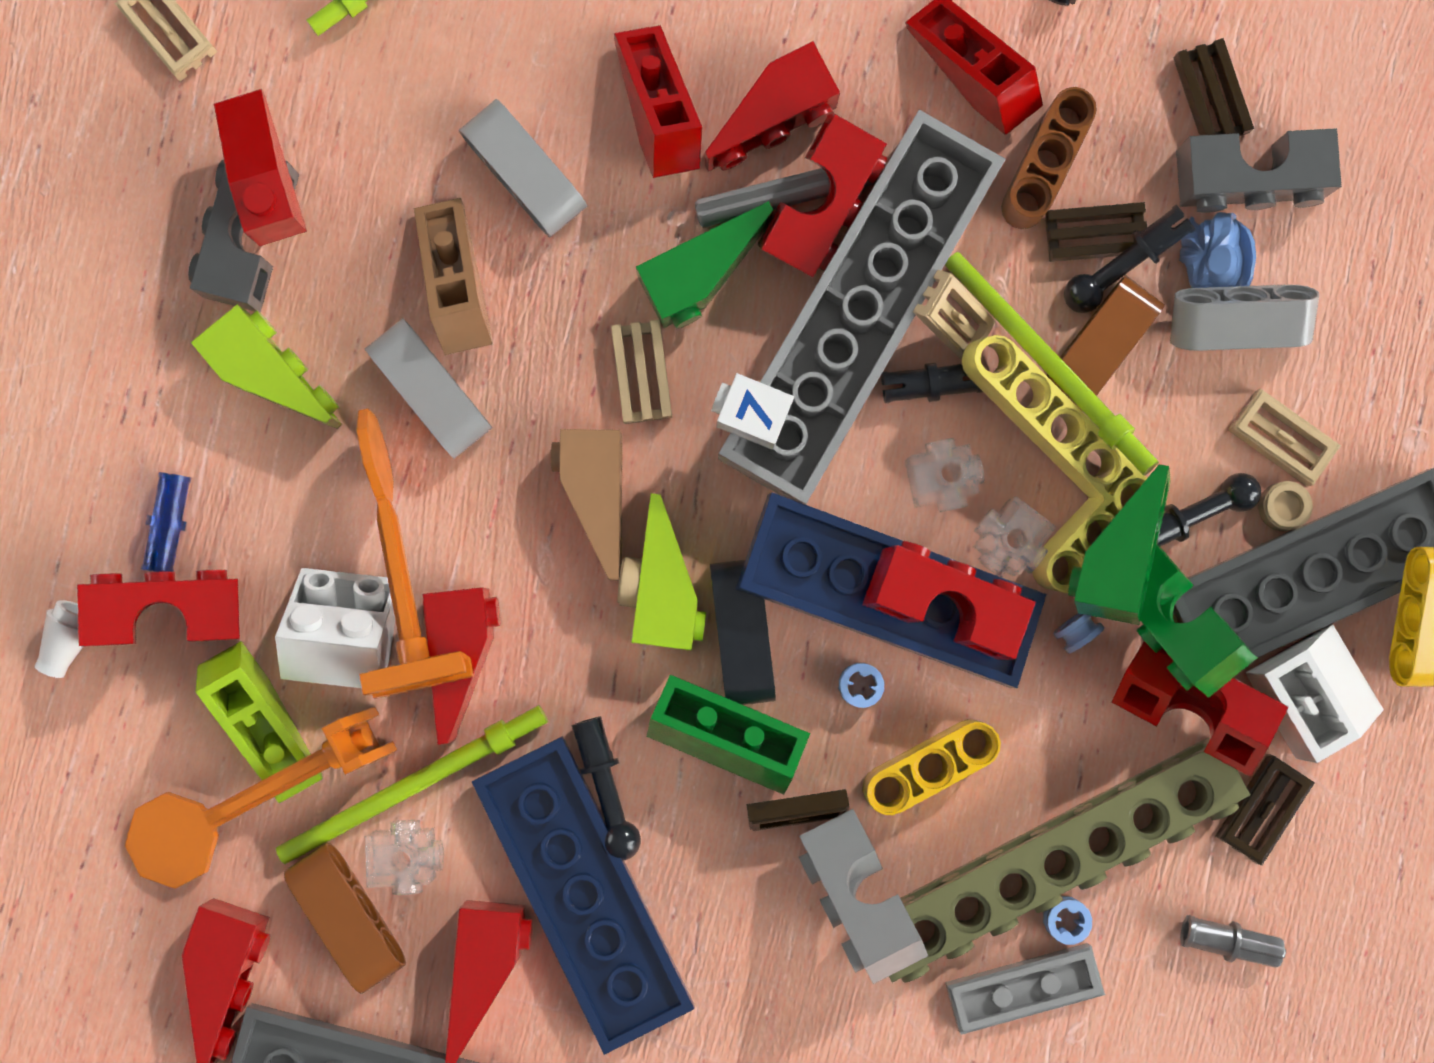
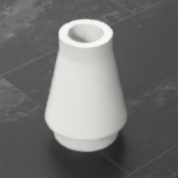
[35,600,83,678]

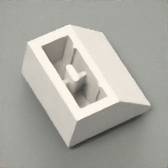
[275,568,395,688]
[1245,624,1384,763]

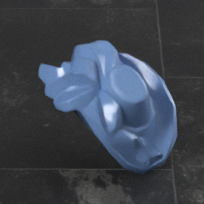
[1179,212,1256,288]

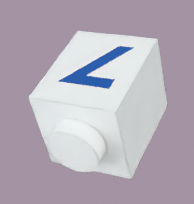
[711,373,794,450]

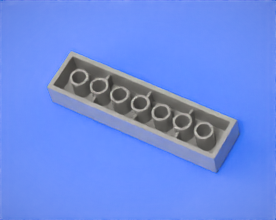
[718,110,1006,505]

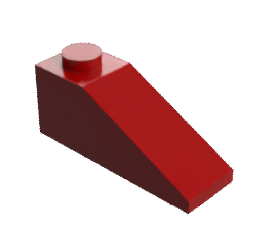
[905,0,1043,135]
[614,25,702,178]
[214,89,307,246]
[422,587,501,745]
[445,900,533,1063]

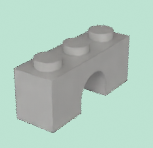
[799,809,928,984]

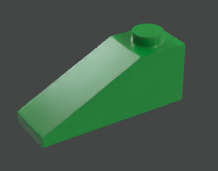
[636,201,773,329]
[1068,464,1171,625]

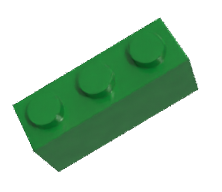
[646,675,811,795]

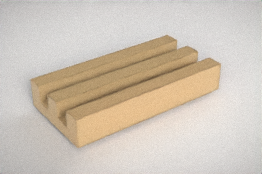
[114,0,217,82]
[913,269,996,359]
[611,319,672,424]
[1228,389,1341,487]

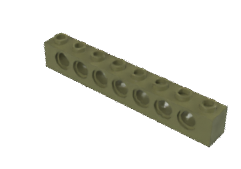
[889,738,1250,983]

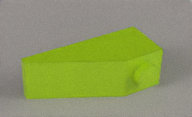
[631,493,706,650]
[195,641,323,803]

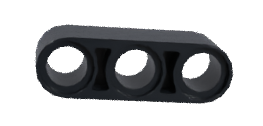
[710,560,776,705]

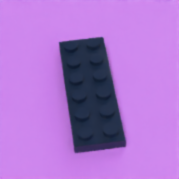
[736,492,1047,688]
[472,736,695,1055]

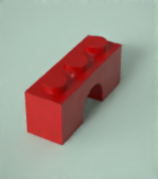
[757,113,887,277]
[863,541,1036,660]
[77,570,240,647]
[1111,641,1289,777]

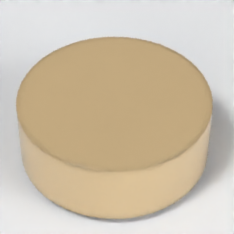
[1258,481,1313,531]
[617,557,642,608]

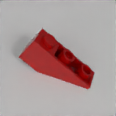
[705,41,840,172]
[182,898,271,1063]

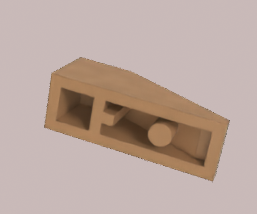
[414,198,493,355]
[551,429,623,581]

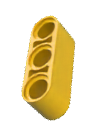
[1389,547,1434,687]
[862,719,1001,816]

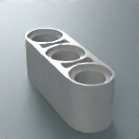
[459,99,587,238]
[1170,285,1320,351]
[365,318,492,459]

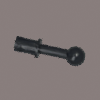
[1064,205,1195,313]
[1157,473,1261,546]
[571,716,641,860]

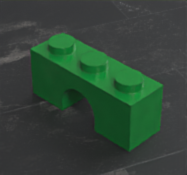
[1136,544,1257,698]

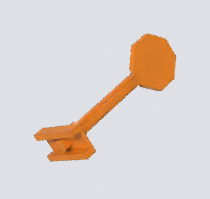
[357,408,474,699]
[125,706,397,889]

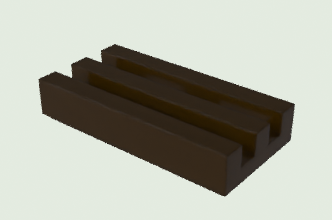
[1173,38,1254,136]
[1045,202,1147,262]
[1215,754,1315,866]
[746,789,849,831]

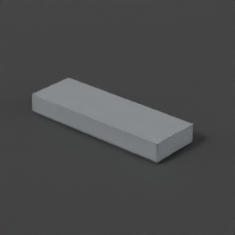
[945,943,1105,1035]

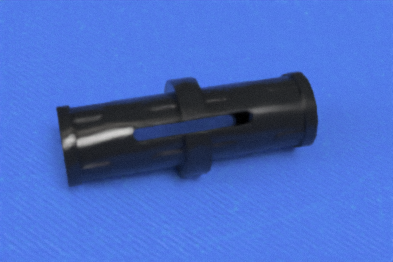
[881,363,983,404]

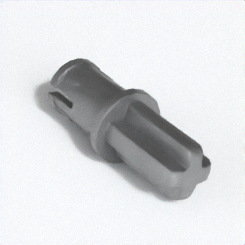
[1180,915,1286,968]

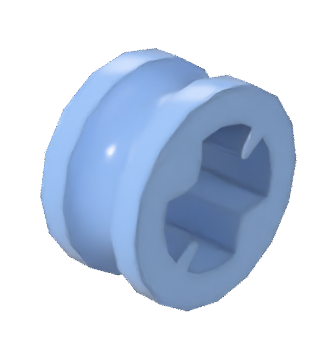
[1053,613,1104,654]
[838,663,884,708]
[1043,896,1092,945]

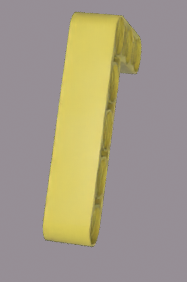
[962,335,1147,593]

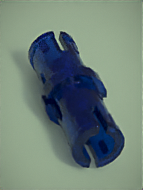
[141,472,192,572]

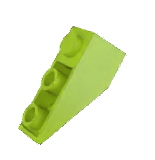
[191,304,343,429]

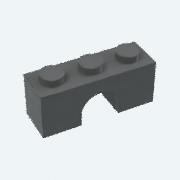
[1176,128,1342,213]
[188,159,300,313]

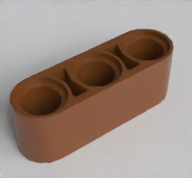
[1001,87,1097,229]
[1046,275,1165,412]
[284,843,406,994]

